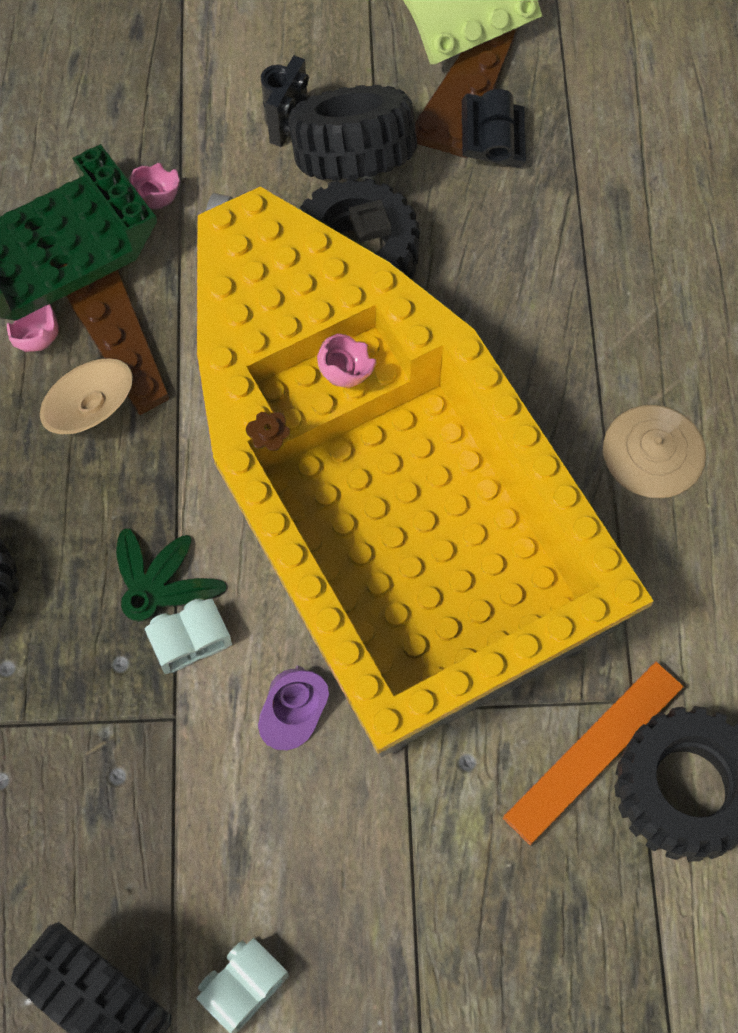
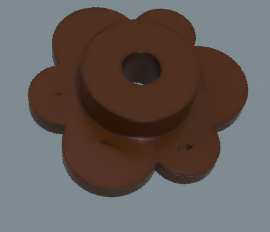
[246,412,290,451]

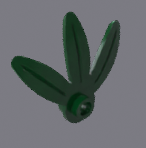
[116,528,227,622]

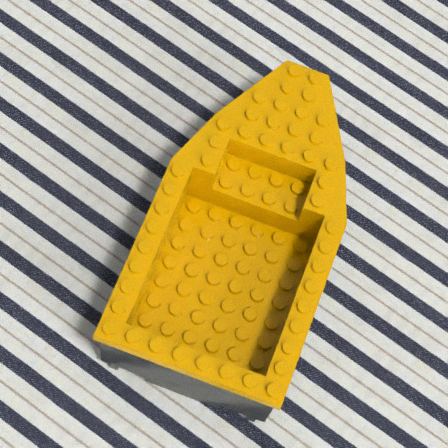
[197,186,654,758]

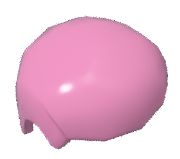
[129,163,180,210]
[7,304,59,352]
[317,334,376,388]

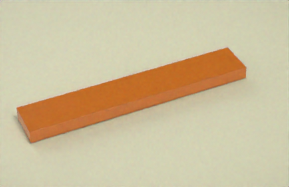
[503,662,684,846]

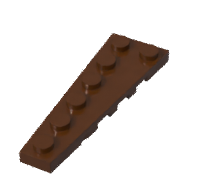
[415,26,520,159]
[56,264,169,416]

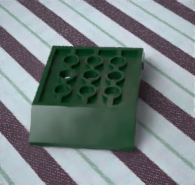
[0,144,157,321]

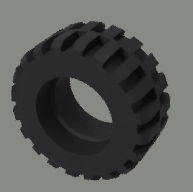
[288,85,417,181]
[300,178,420,280]
[614,706,738,862]
[11,922,172,1033]

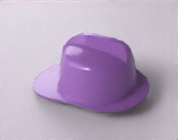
[258,665,329,750]

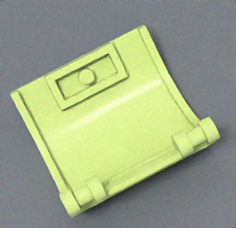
[403,0,542,64]

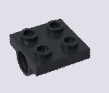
[260,55,310,147]
[462,89,526,168]

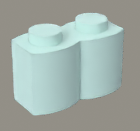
[145,598,232,675]
[196,938,289,1033]

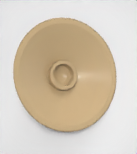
[40,358,132,434]
[603,405,706,498]

